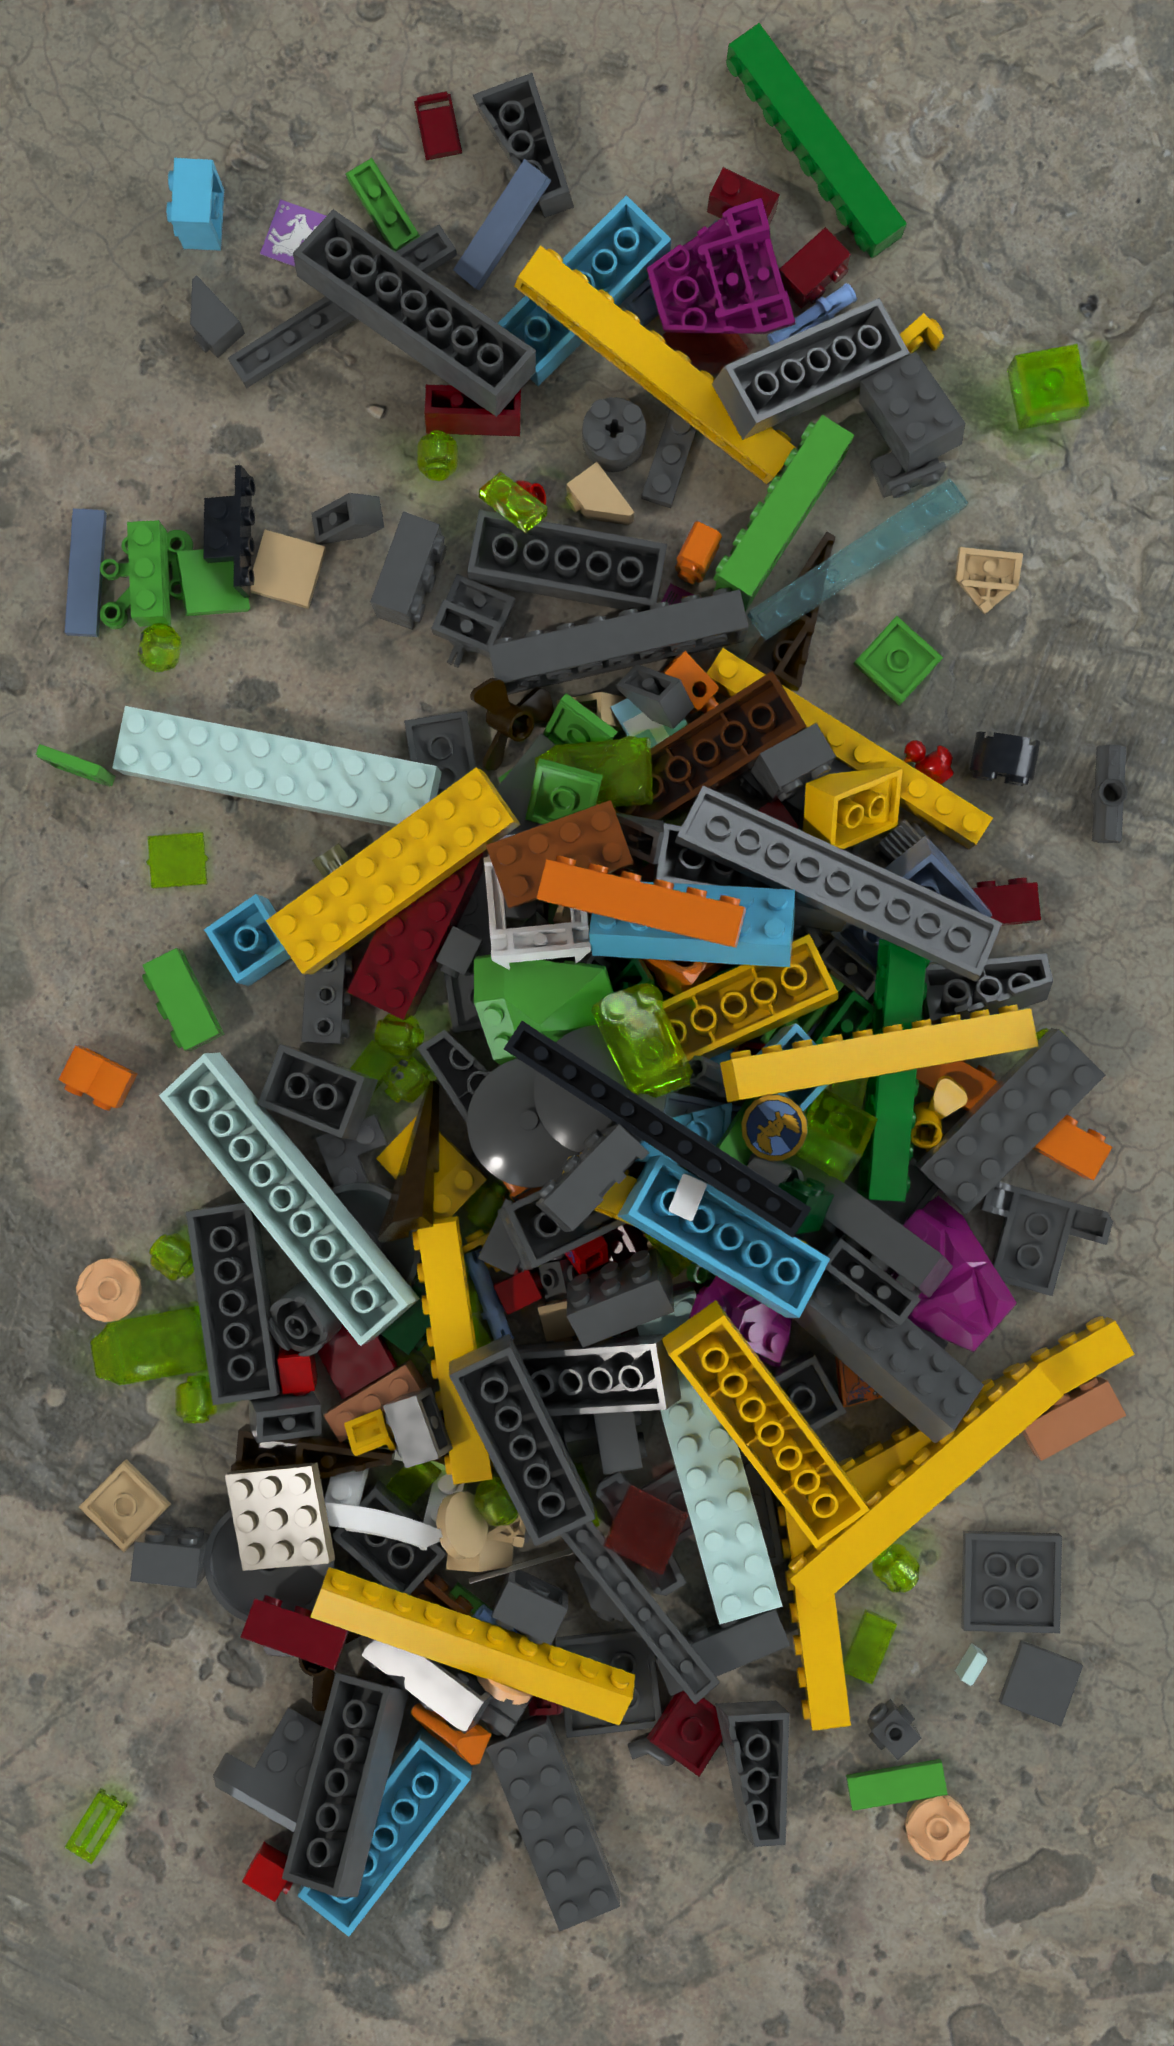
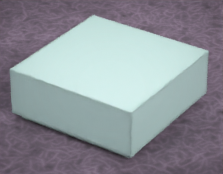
[955,1643,987,1686]

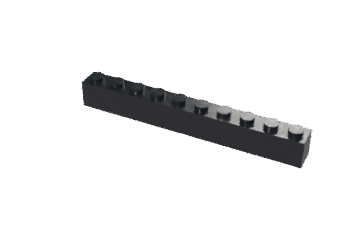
[504,1021,812,1238]

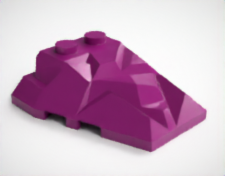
[647,198,795,334]
[892,1195,1017,1352]
[688,1235,800,1368]

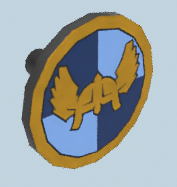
[741,1095,808,1161]

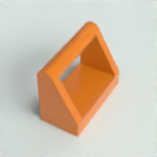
[411,1703,491,1765]

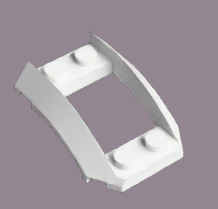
[484,834,591,970]
[324,1438,468,1551]

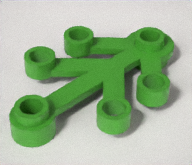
[100,530,194,630]

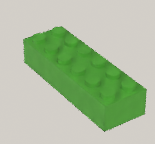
[713,415,854,612]

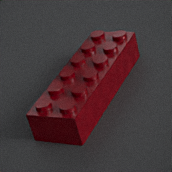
[347,849,489,1020]

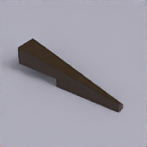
[744,532,835,691]
[377,1081,439,1243]
[231,1424,395,1479]

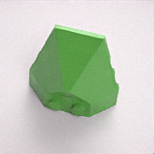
[474,954,622,1065]

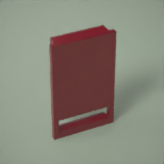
[414,91,462,161]

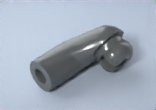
[628,1736,675,1766]

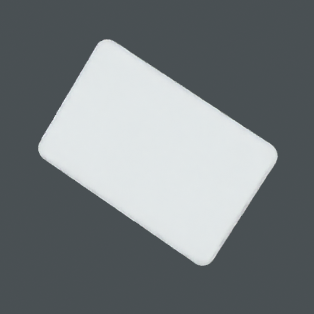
[668,1174,707,1221]

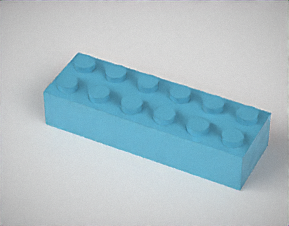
[498,195,671,386]
[589,881,795,967]
[617,1155,830,1318]
[297,1727,473,1937]

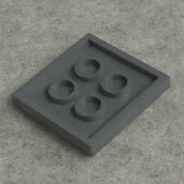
[961,1531,1062,1633]
[556,1628,661,1738]

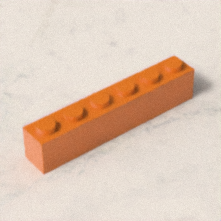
[537,855,746,948]

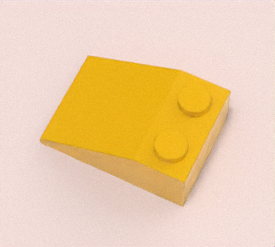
[803,767,903,850]
[376,1116,488,1219]

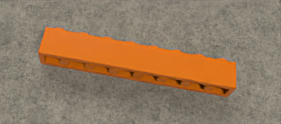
[916,1060,1112,1181]

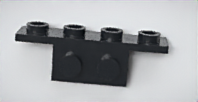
[203,465,256,598]

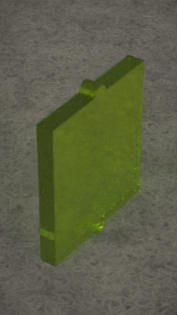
[146,832,209,889]

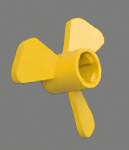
[911,1076,968,1152]

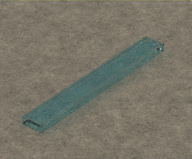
[747,478,968,640]

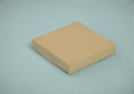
[251,530,326,609]
[79,1459,171,1552]

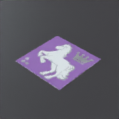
[260,199,326,266]

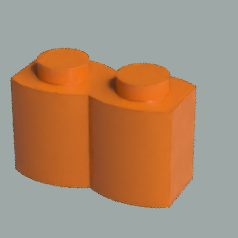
[675,521,722,584]
[58,1045,138,1111]

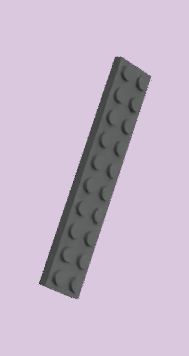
[404,711,491,1033]
[675,786,1002,982]

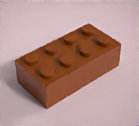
[486,800,633,909]

